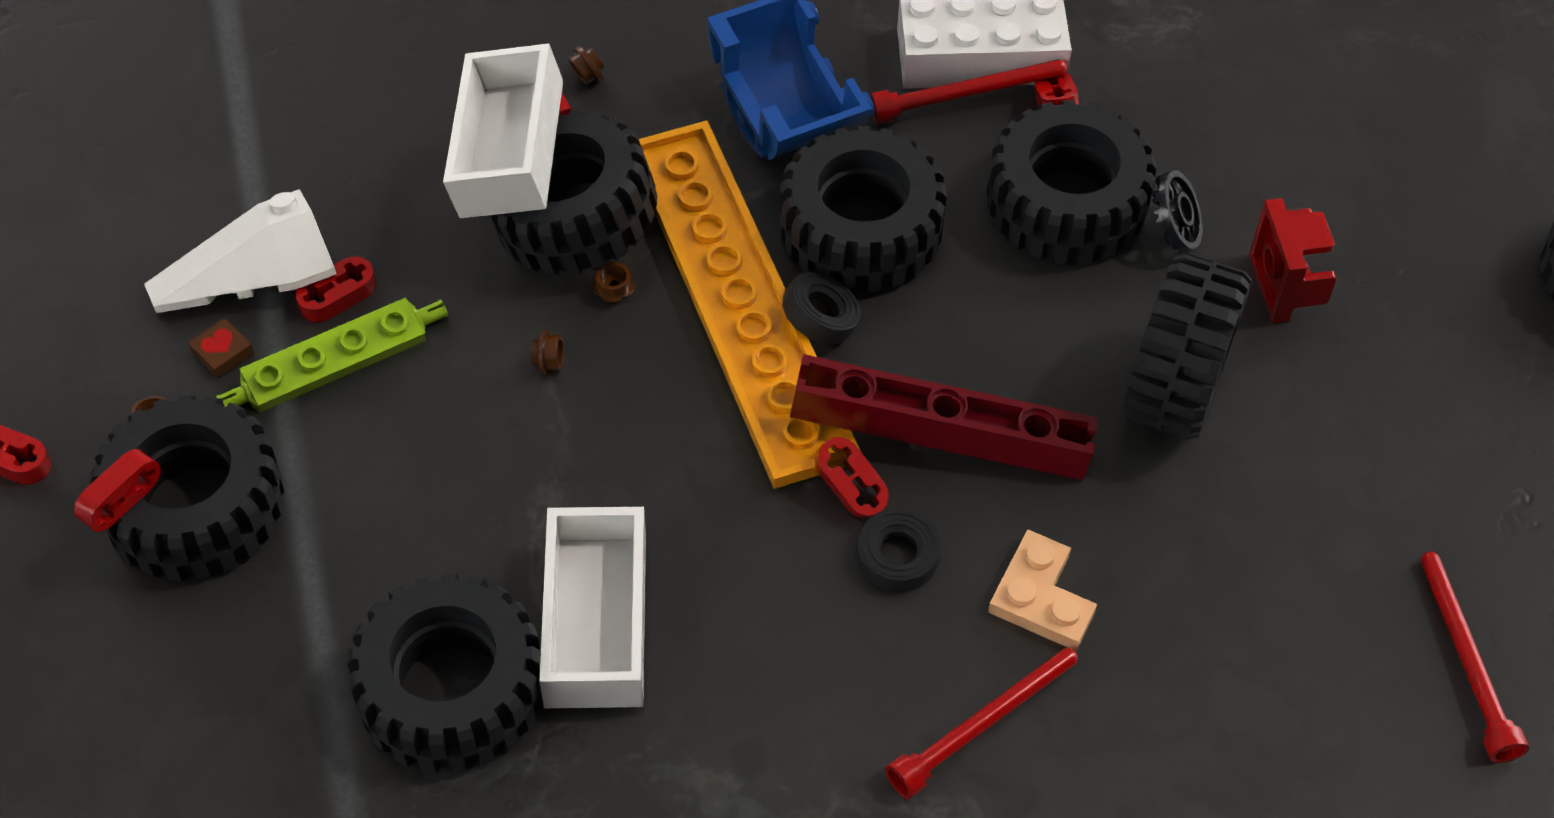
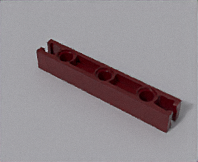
[790,354,1098,480]

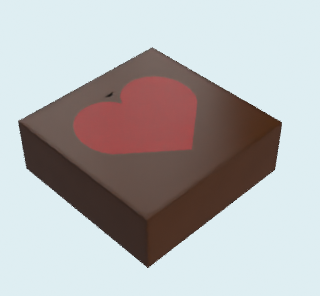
[188,318,254,378]

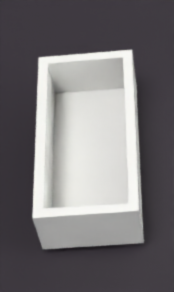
[897,0,1072,89]
[443,44,563,218]
[539,507,646,708]

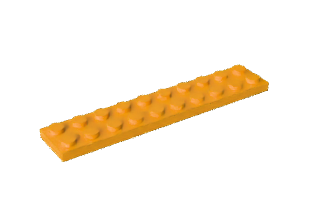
[639,120,860,489]

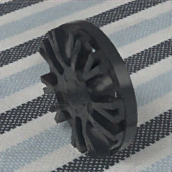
[1152,170,1203,252]

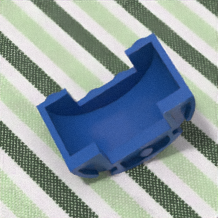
[707,0,874,160]

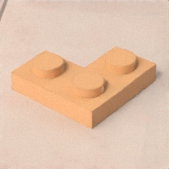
[988,529,1097,651]

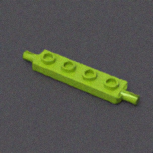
[216,297,448,413]

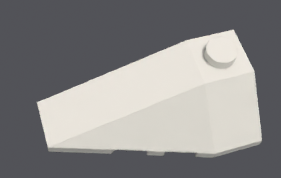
[144,189,337,313]

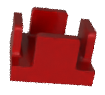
[1249,198,1337,323]

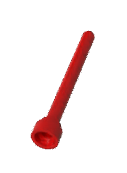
[870,59,1067,126]
[1421,551,1529,763]
[885,648,1078,799]

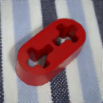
[1034,72,1079,106]
[296,256,376,323]
[0,425,51,485]
[815,437,889,518]
[73,449,161,532]

